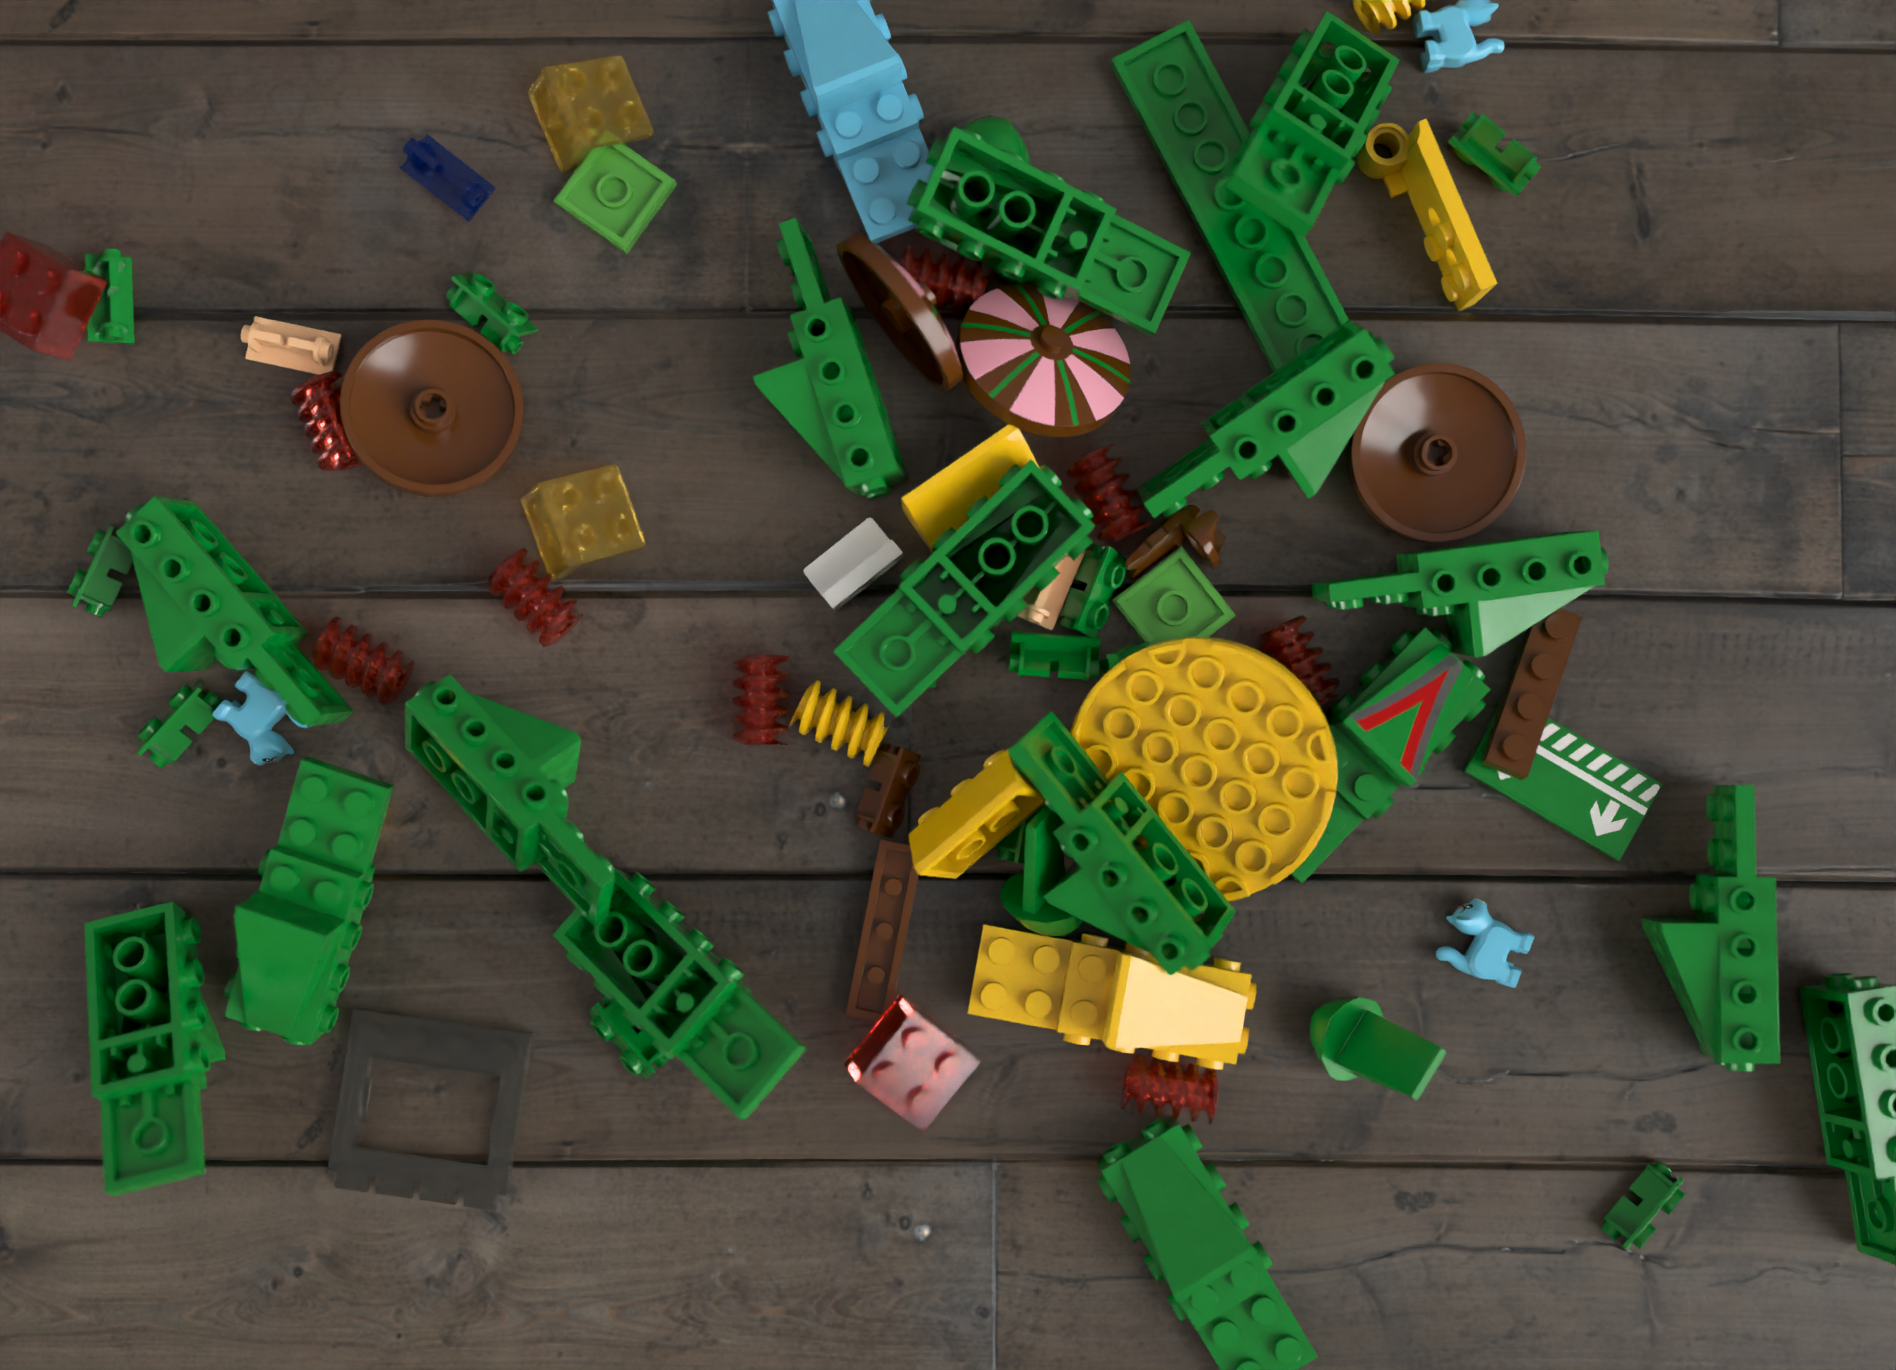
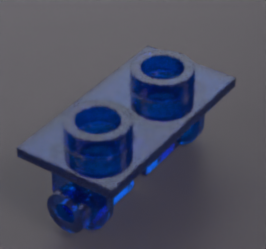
[400,134,496,222]

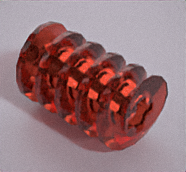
[900,243,991,315]
[290,371,362,471]
[1067,444,1153,543]
[488,548,583,647]
[1258,615,1340,706]
[312,616,415,705]
[732,655,790,746]
[1120,1054,1219,1125]

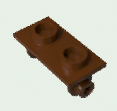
[854,742,921,838]

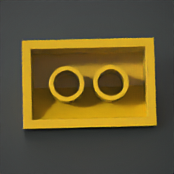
[901,424,1040,554]
[908,749,1045,879]

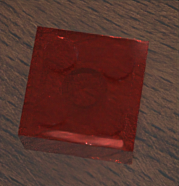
[0,231,108,361]
[844,994,980,1133]

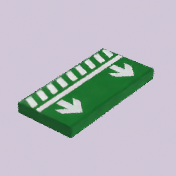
[1462,701,1663,861]

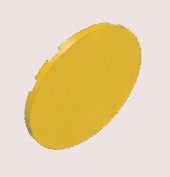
[1070,637,1338,901]

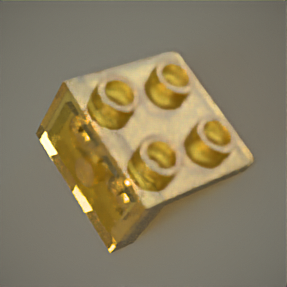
[528,56,653,172]
[520,464,646,581]

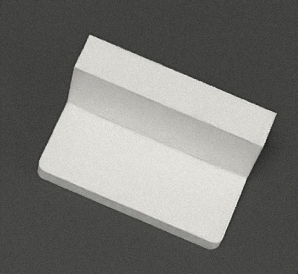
[804,518,904,612]

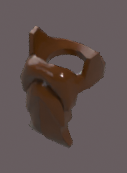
[1124,505,1226,581]

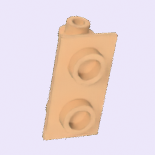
[241,316,342,378]
[1017,551,1085,631]

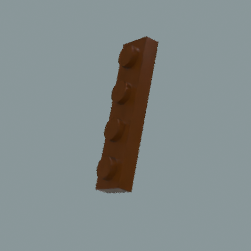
[1480,608,1582,780]
[845,839,919,1024]

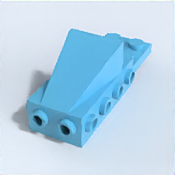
[767,0,932,244]

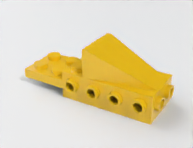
[967,924,1256,1070]

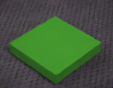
[553,131,677,255]
[1111,546,1236,646]

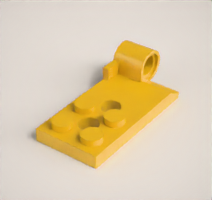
[1357,119,1497,311]

